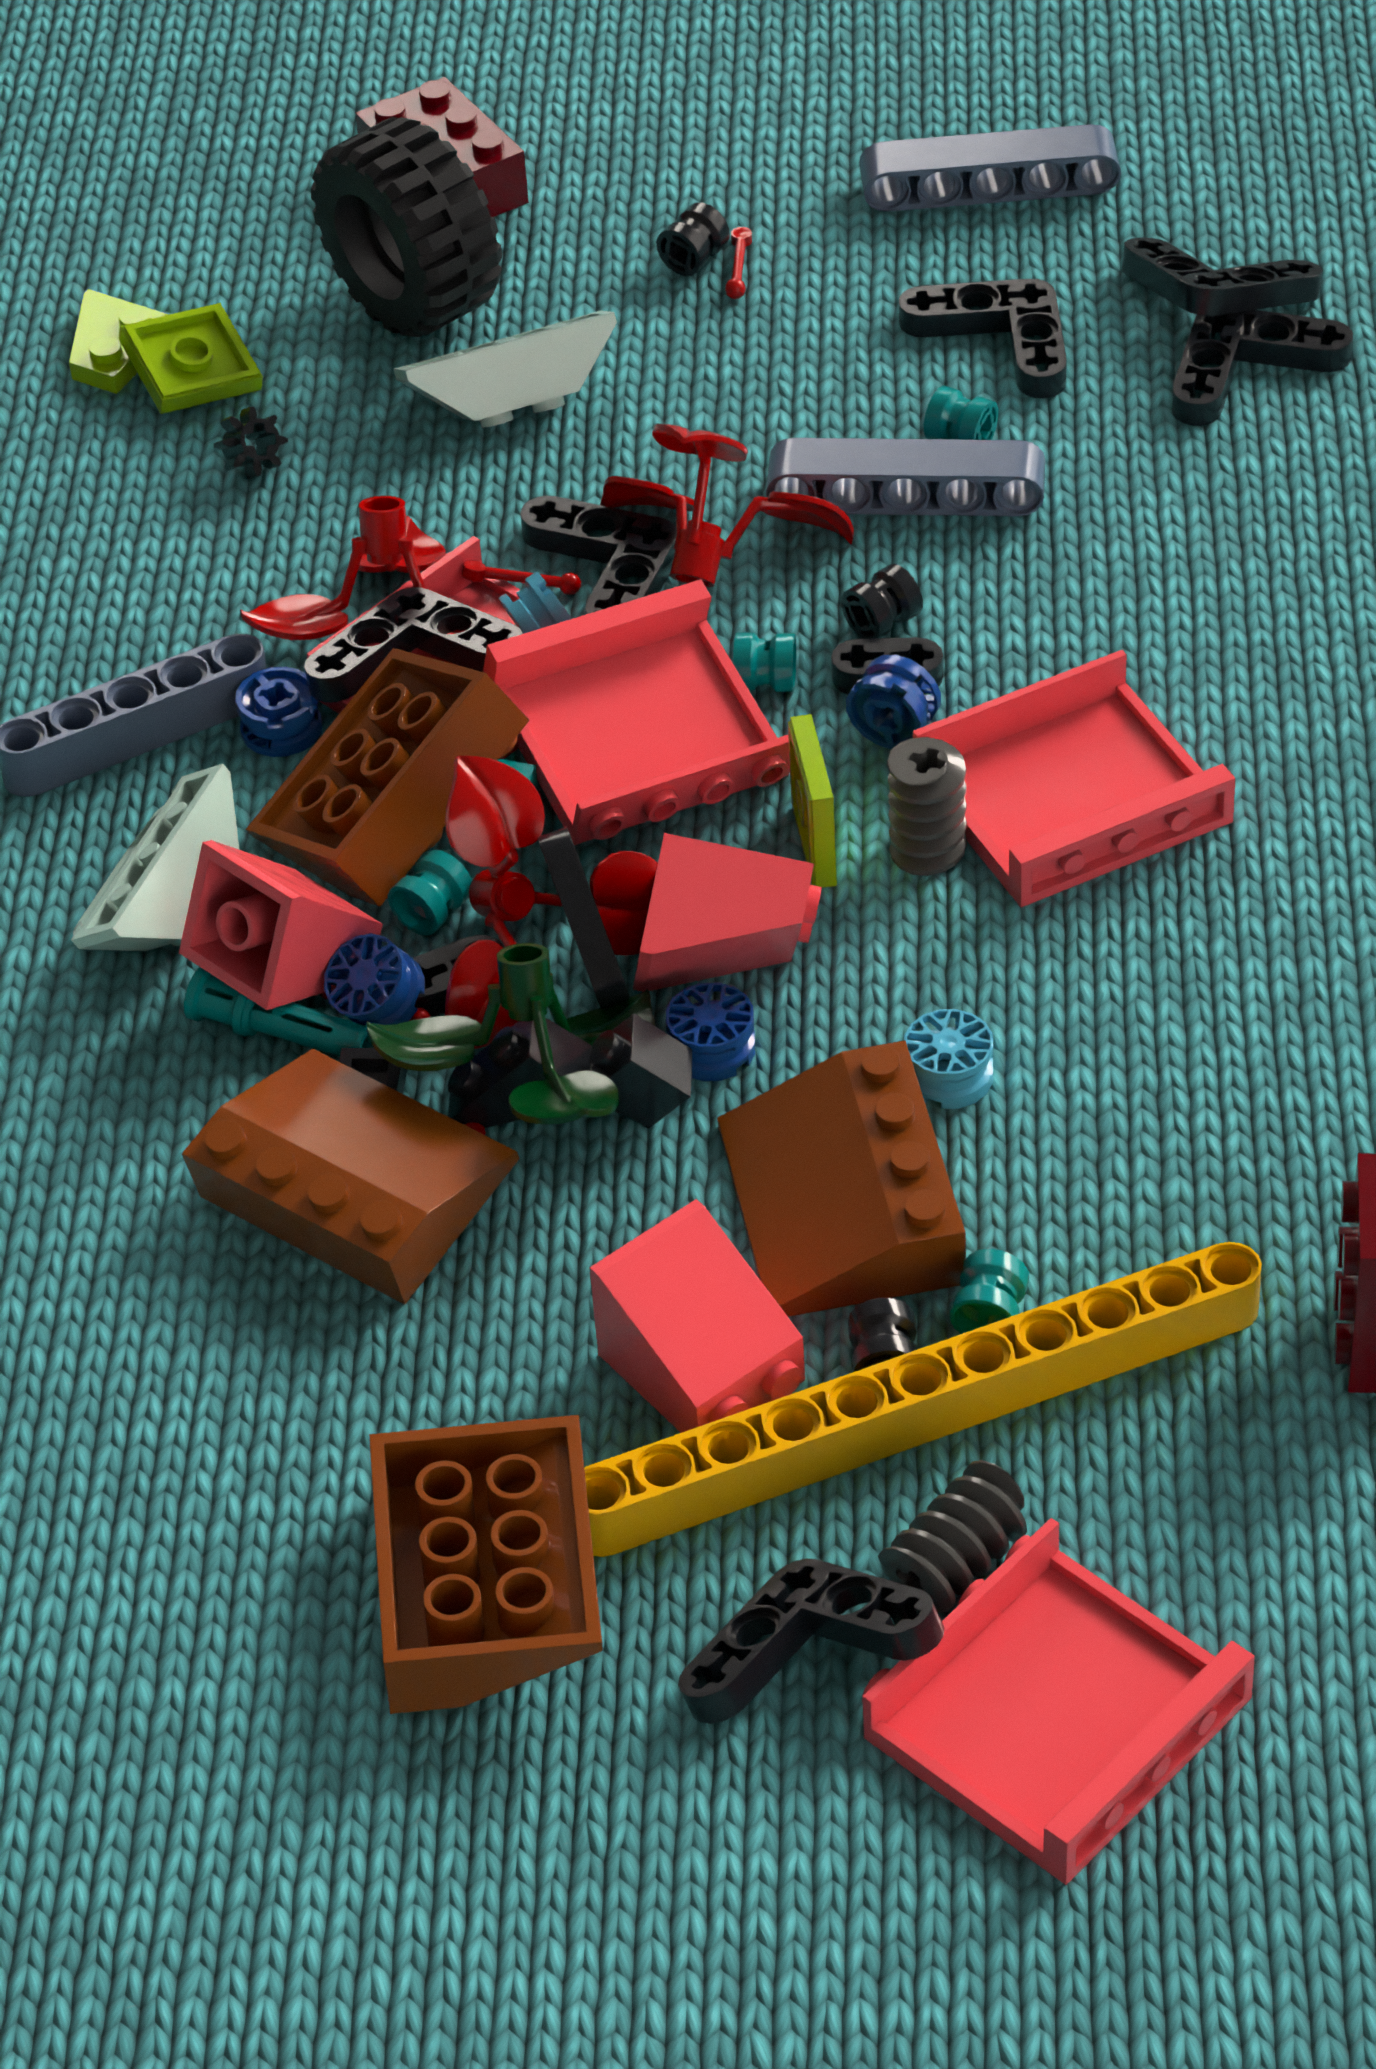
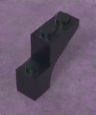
[447,1014,693,1129]

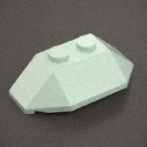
[394,311,617,428]
[71,764,240,951]

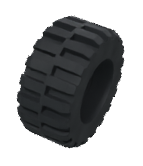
[311,117,502,337]

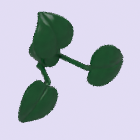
[366,943,656,1125]

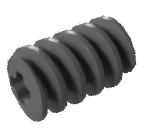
[887,737,967,876]
[878,1460,1027,1613]

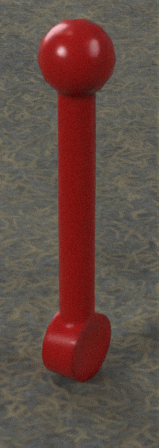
[725,227,752,299]
[462,560,581,595]

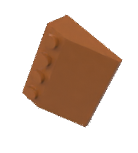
[245,648,530,907]
[717,1040,966,1317]
[182,1049,520,1305]
[369,1415,603,1714]

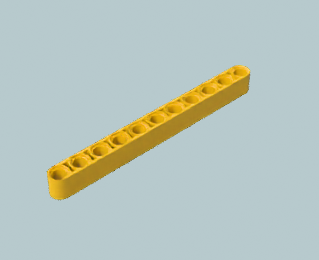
[584,1242,1262,1557]

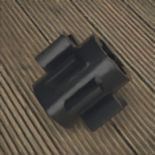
[214,406,288,479]

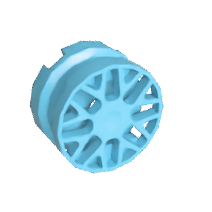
[499,571,571,634]
[904,1009,993,1109]

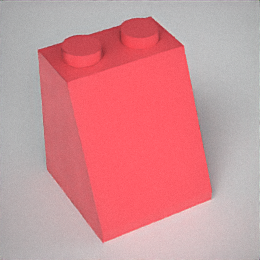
[633,833,822,992]
[179,840,383,1010]
[589,1199,805,1433]

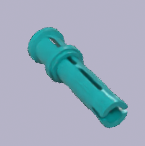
[184,967,373,1057]

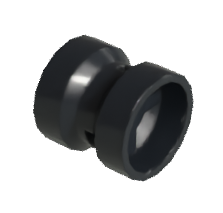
[656,202,730,276]
[841,563,923,639]
[848,1298,918,1372]

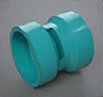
[923,385,999,440]
[733,632,797,692]
[388,850,472,936]
[950,1249,1029,1334]

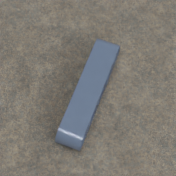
[859,124,1121,212]
[766,438,1045,516]
[0,633,267,797]

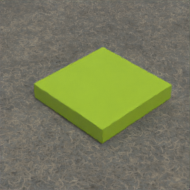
[119,303,263,414]
[788,714,837,888]

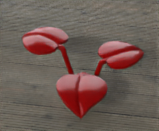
[600,423,854,587]
[240,496,463,640]
[445,755,658,1049]

